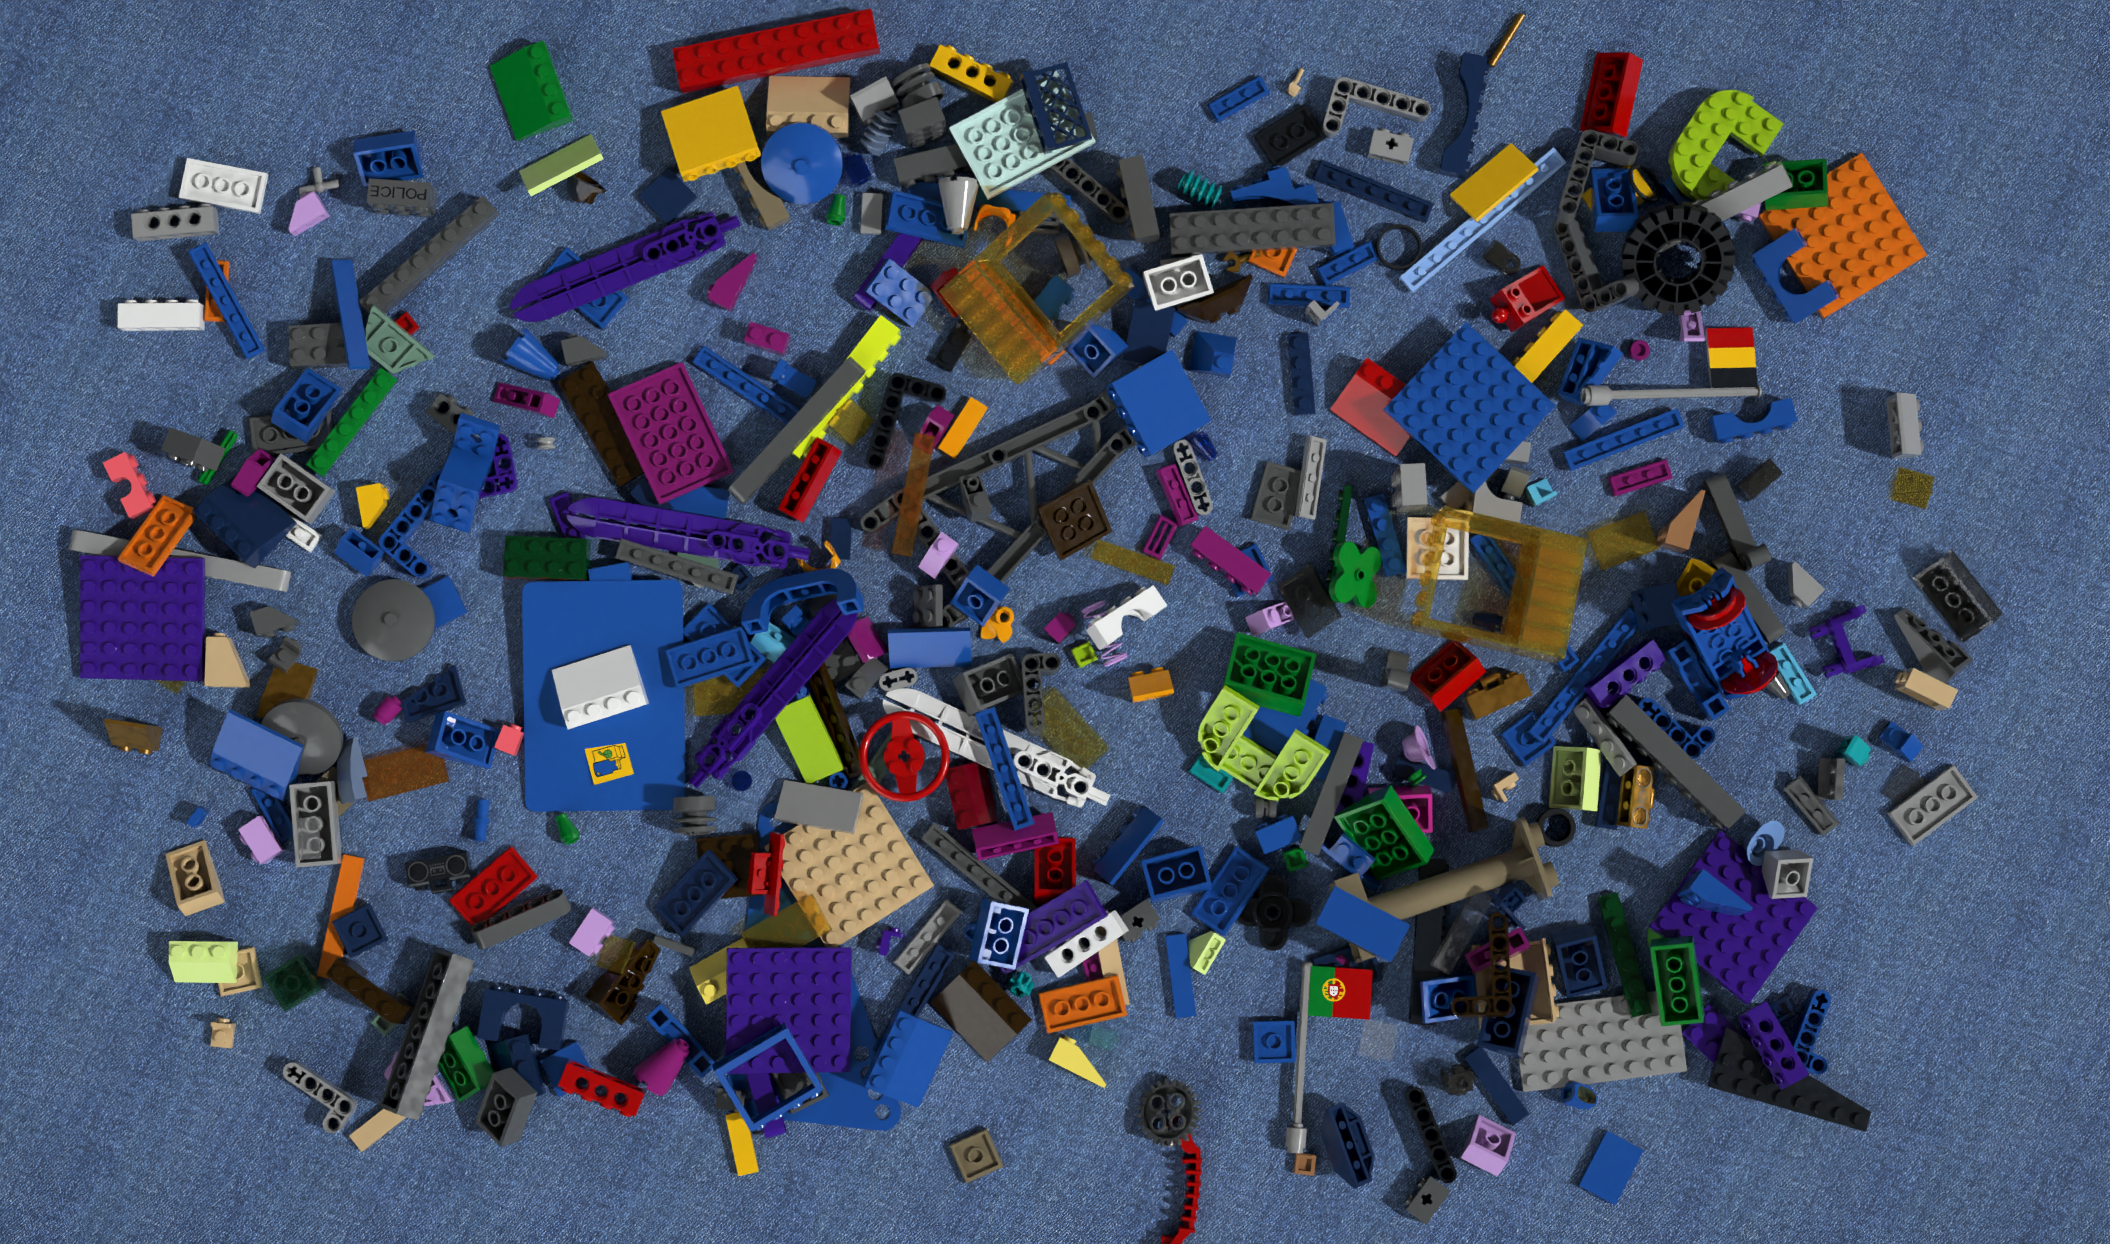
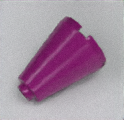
[633,1039,690,1096]

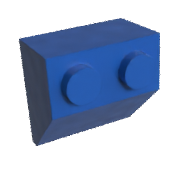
[950,565,1010,627]

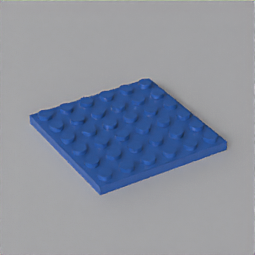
[1383,322,1556,494]

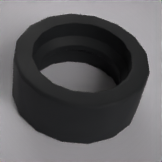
[1536,808,1576,847]

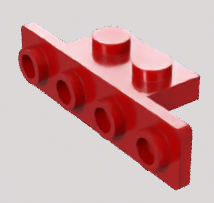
[747,832,785,916]

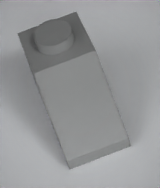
[1788,561,1825,608]

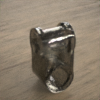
[1481,239,1521,276]

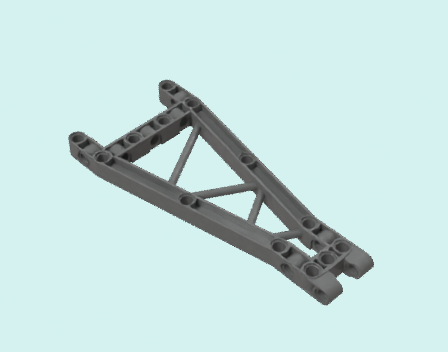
[861,364,1144,628]

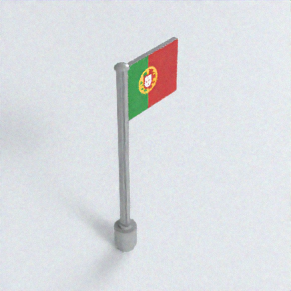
[1285,961,1373,1153]

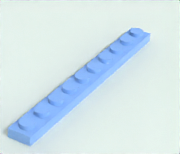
[1399,147,1567,293]

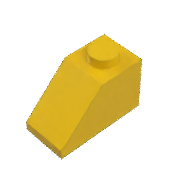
[356,483,389,530]

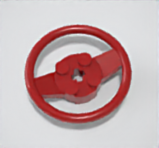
[859,711,950,802]

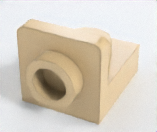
[1491,772,1519,803]
[210,1018,236,1048]

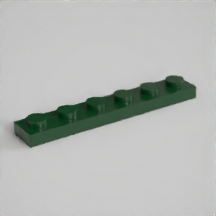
[1323,485,1353,609]
[1597,892,1652,1018]

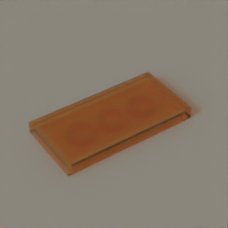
[363,745,450,802]

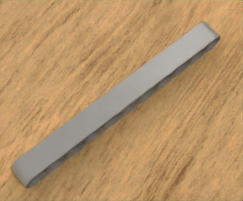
[68,529,291,592]

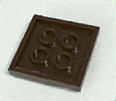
[1036,478,1113,561]
[696,833,763,899]

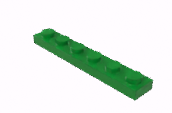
[306,367,398,478]

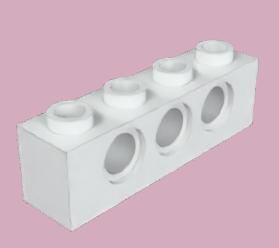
[1044,910,1129,978]

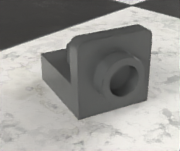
[269,636,302,673]
[715,1087,746,1112]

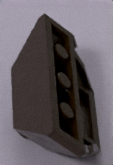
[1176,274,1253,325]

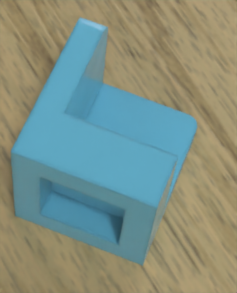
[1524,479,1558,507]

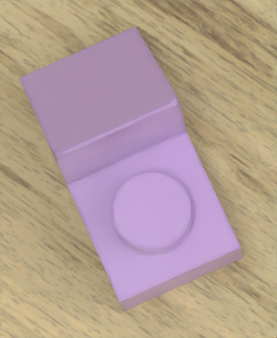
[1679,310,1705,342]

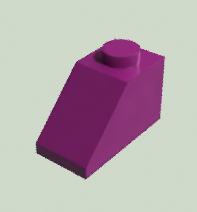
[913,404,954,455]

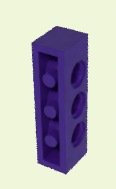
[1583,639,1666,708]
[1332,741,1374,820]
[1739,1001,1809,1090]

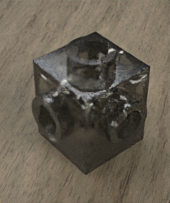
[1440,1064,1475,1096]

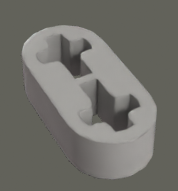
[879,668,918,692]

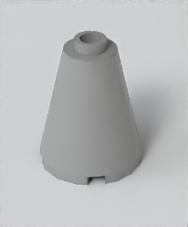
[938,177,979,234]

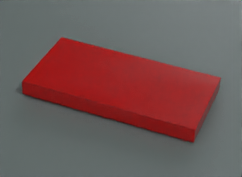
[449,846,539,927]

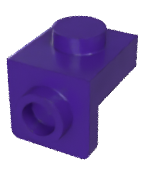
[876,927,904,956]

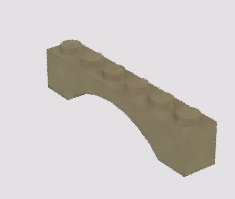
[733,162,791,231]

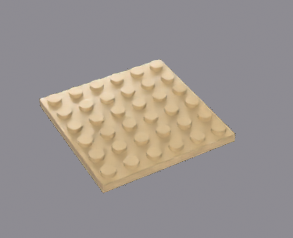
[764,782,934,947]

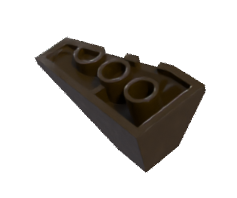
[584,937,660,1026]

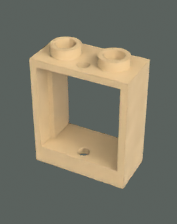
[1894,668,1958,710]

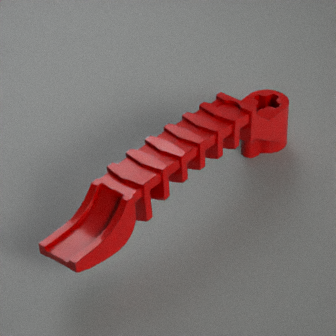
[1161,1134,1202,1244]

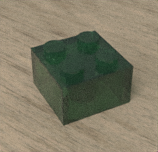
[263,954,325,1012]

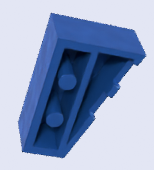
[1557,337,1623,406]

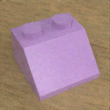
[1460,1115,1516,1176]

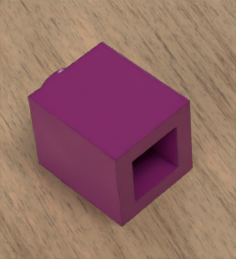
[1044,611,1076,644]

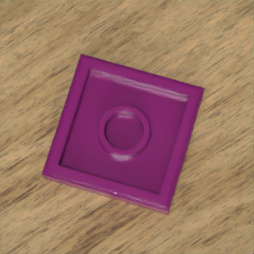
[847,617,889,663]

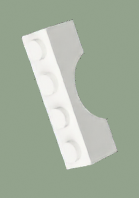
[1086,585,1167,650]

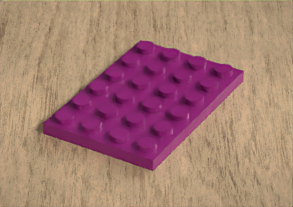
[608,362,734,505]

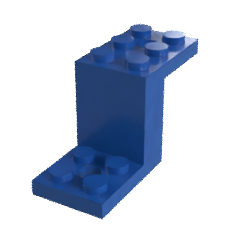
[430,413,501,533]

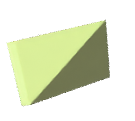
[1188,931,1226,975]

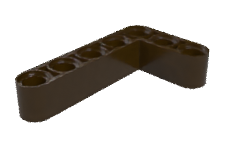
[1451,912,1513,1018]

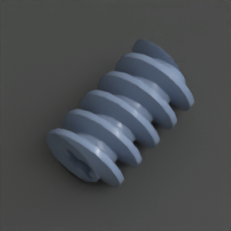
[860,110,900,156]

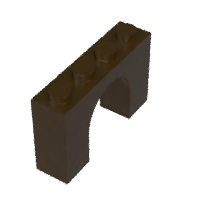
[325,958,415,1024]

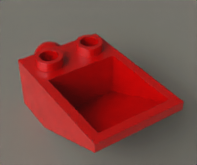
[1490,265,1565,333]

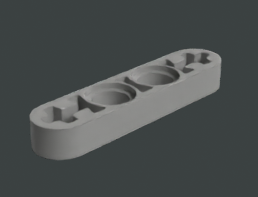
[1173,440,1213,516]

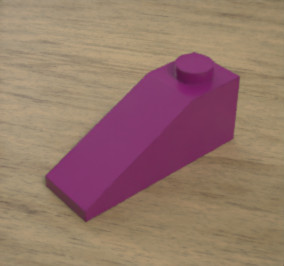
[707,253,758,312]
[493,382,560,418]
[1465,927,1530,973]

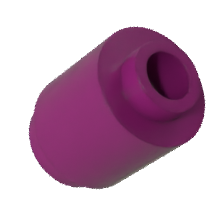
[372,695,402,726]

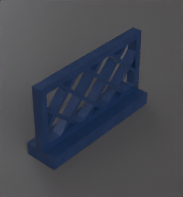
[1019,62,1092,154]

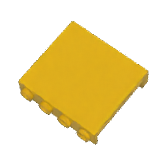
[661,85,761,182]

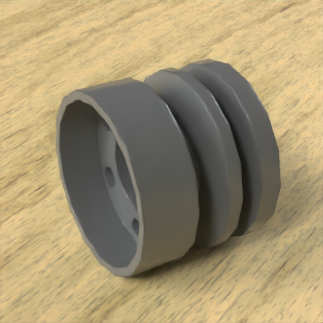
[892,63,945,108]
[1053,226,1101,278]
[672,796,717,836]

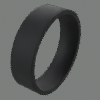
[1376,224,1422,271]

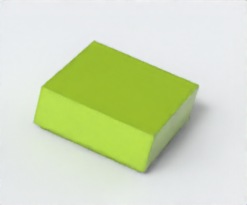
[1071,641,1098,668]

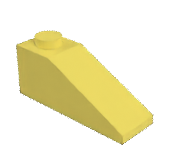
[1049,1035,1106,1088]

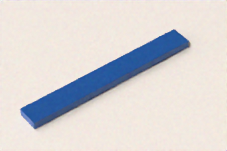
[908,182,1071,217]
[1469,527,1580,673]
[1527,606,1639,745]

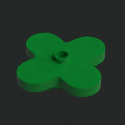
[1329,541,1381,608]

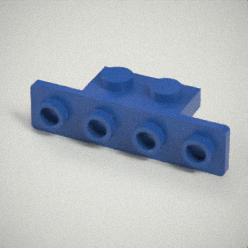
[1321,833,1381,892]

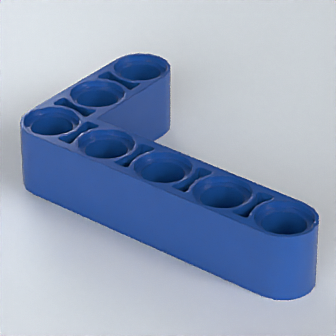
[379,470,442,579]

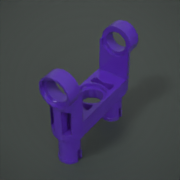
[1808,605,1885,679]

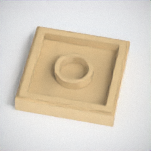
[218,947,263,997]

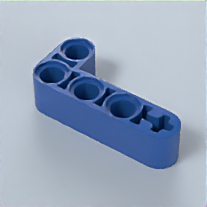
[1636,698,1716,759]
[1791,989,1831,1075]

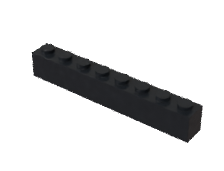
[1408,859,1449,1026]

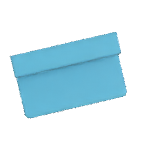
[751,622,796,663]

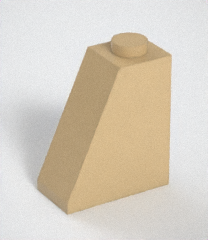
[204,633,251,688]

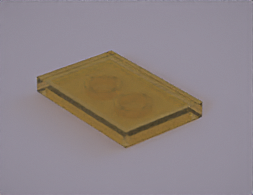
[1586,511,1659,571]

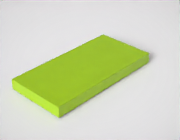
[775,694,845,784]

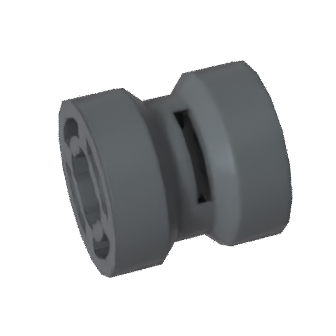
[1255,797,1276,818]

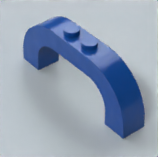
[741,568,864,635]

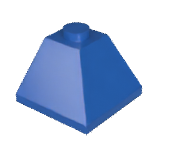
[1067,324,1128,378]
[1190,331,1237,378]

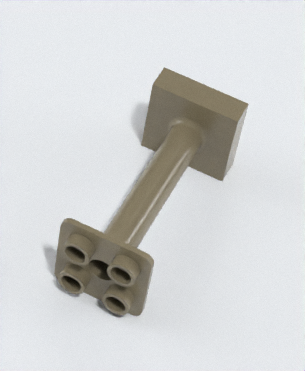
[1328,817,1559,964]

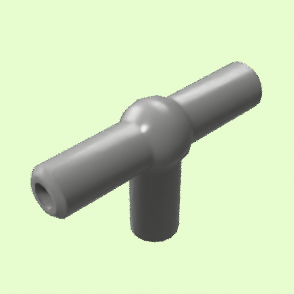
[299,167,340,195]

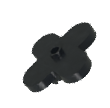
[1237,874,1312,951]

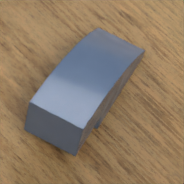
[337,737,368,804]

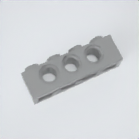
[131,204,219,242]

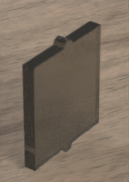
[1882,764,1928,805]

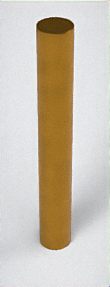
[1488,13,1525,68]

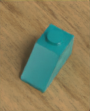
[1835,735,1871,767]

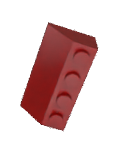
[1580,52,1643,138]

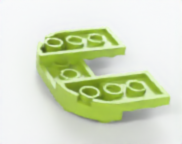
[1668,90,1784,201]
[1198,685,1331,801]

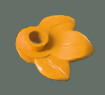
[981,607,1014,643]

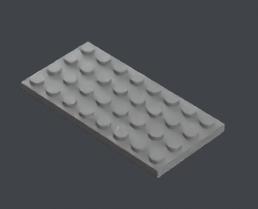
[1518,991,1687,1092]

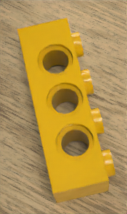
[929,44,1013,103]

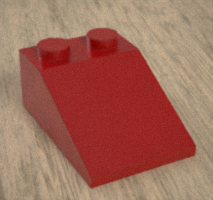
[1033,838,1076,904]

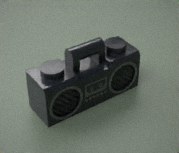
[405,852,474,894]

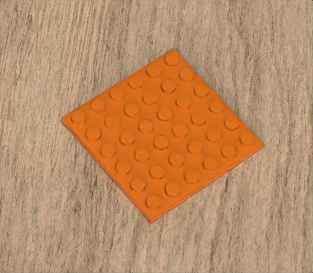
[1758,153,1927,319]

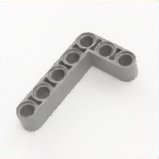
[1322,77,1431,138]

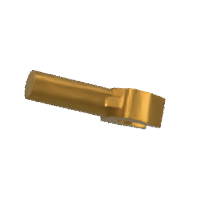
[1223,251,1261,273]

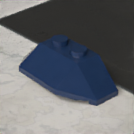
[1320,1102,1375,1189]

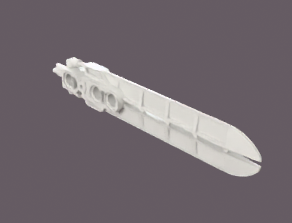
[882,688,1110,808]

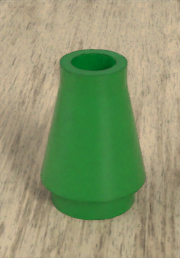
[826,194,846,226]
[555,813,580,845]

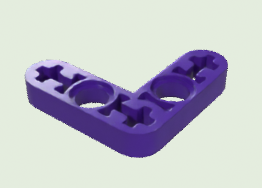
[478,434,518,499]

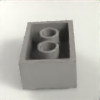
[256,453,336,524]
[1391,463,1427,512]

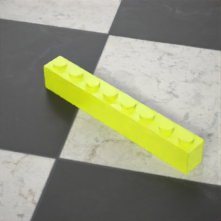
[792,315,901,461]

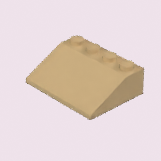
[766,76,850,138]

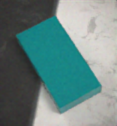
[1189,754,1234,794]

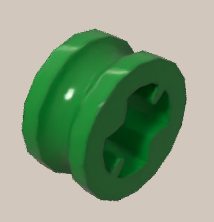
[1406,768,1427,788]

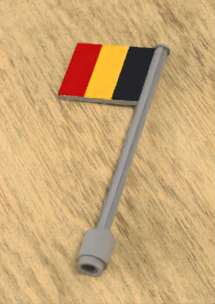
[1581,327,1762,406]

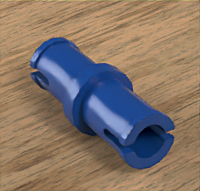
[473,799,490,842]

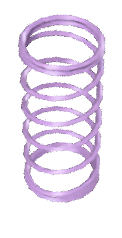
[1081,600,1128,667]

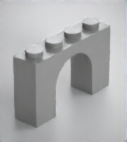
[1465,441,1531,525]

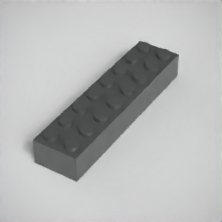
[1170,203,1336,256]
[1602,695,1746,830]
[379,948,474,1120]

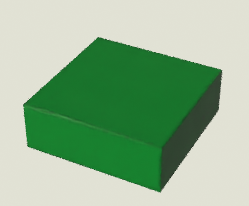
[1282,847,1308,872]

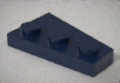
[401,665,467,723]

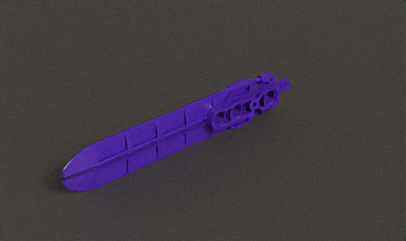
[510,212,741,322]
[567,497,810,569]
[689,598,858,789]

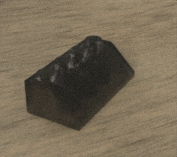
[1913,549,2003,642]

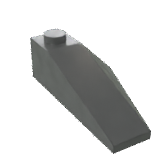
[1894,608,1973,684]

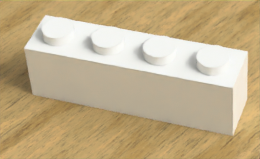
[118,299,205,331]

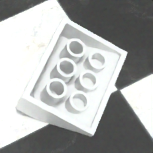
[552,645,649,729]

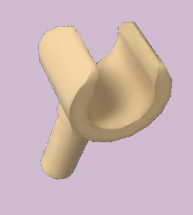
[1287,68,1304,97]

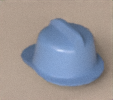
[1743,821,1785,866]

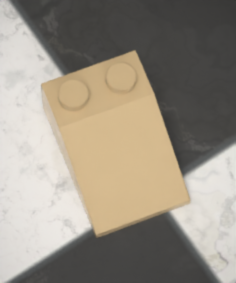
[165,840,225,916]

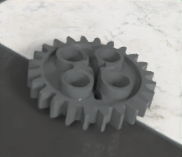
[1137,1079,1203,1147]

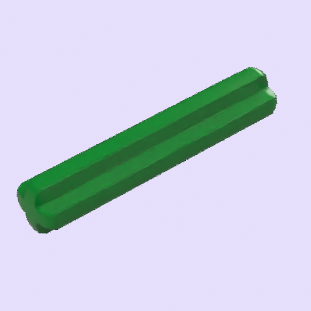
[198,430,238,485]

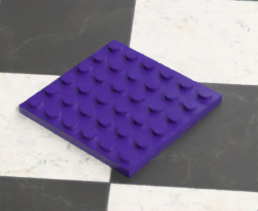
[80,555,205,681]
[1648,830,1818,1005]
[725,947,852,1074]

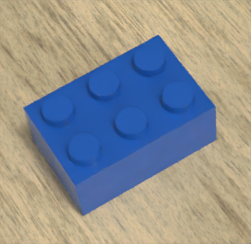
[1141,845,1212,904]

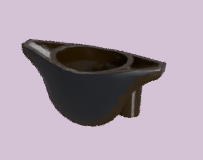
[566,171,607,204]

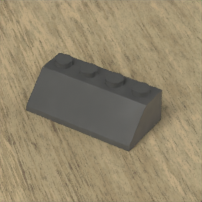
[1116,155,1160,243]

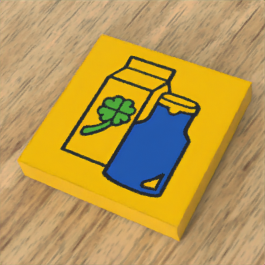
[585,743,634,785]

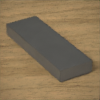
[1783,775,1840,836]

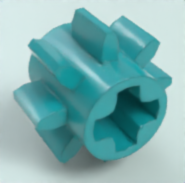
[1007,972,1035,997]

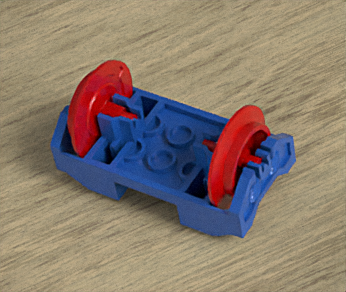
[1671,567,1778,700]

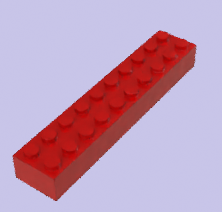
[672,9,880,94]

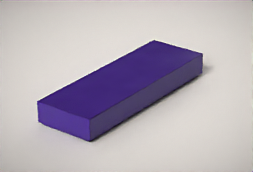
[549,491,587,539]

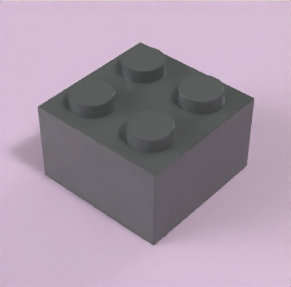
[161,427,225,472]

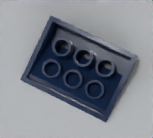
[192,476,297,568]

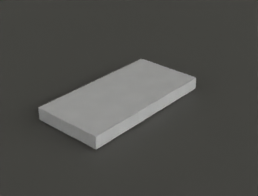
[1887,764,1978,846]
[774,780,864,834]

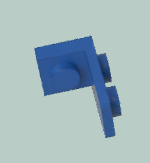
[771,359,817,399]
[781,605,810,637]

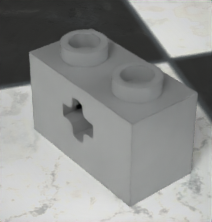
[1367,128,1414,166]

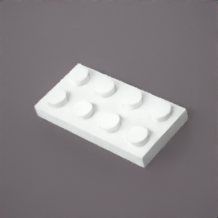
[179,158,268,214]

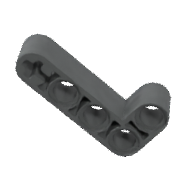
[1380,650,1411,692]
[1021,653,1061,737]

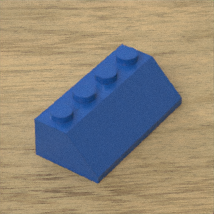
[1093,806,1165,886]

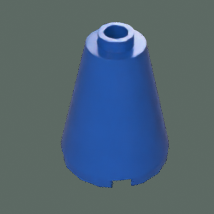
[501,328,560,381]

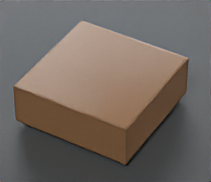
[1293,1153,1316,1176]

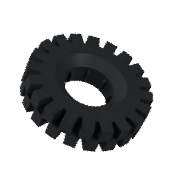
[1621,201,1735,316]

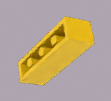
[1511,309,1583,383]

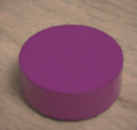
[1628,340,1650,361]

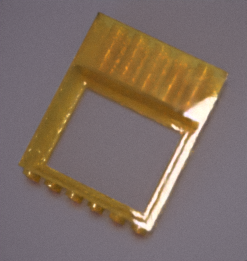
[939,192,1135,385]
[1411,506,1588,664]

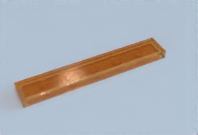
[892,433,935,557]

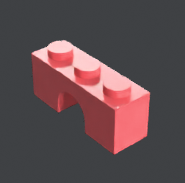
[103,452,156,520]

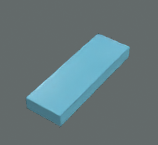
[1769,642,1817,706]

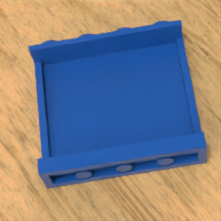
[1106,349,1212,458]
[1243,679,1328,755]

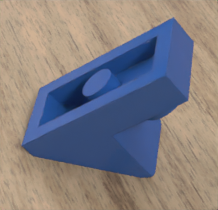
[1878,721,1924,763]

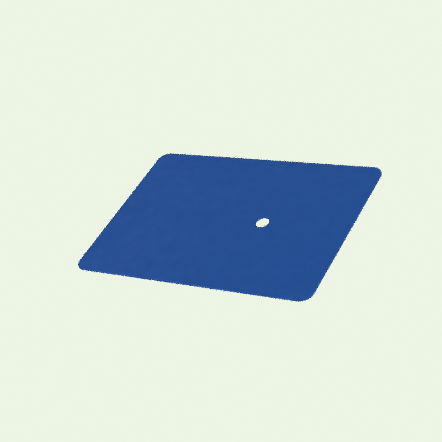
[522,580,686,812]

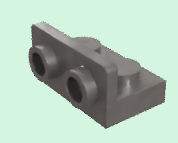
[1817,758,1845,801]

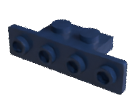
[1488,881,1527,931]

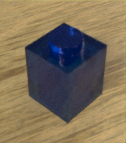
[843,154,873,188]

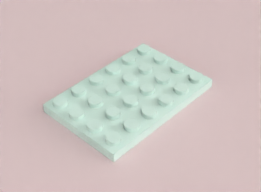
[949,71,1095,200]

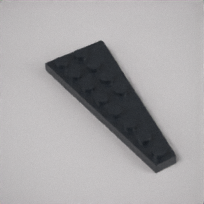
[1708,1027,1871,1132]

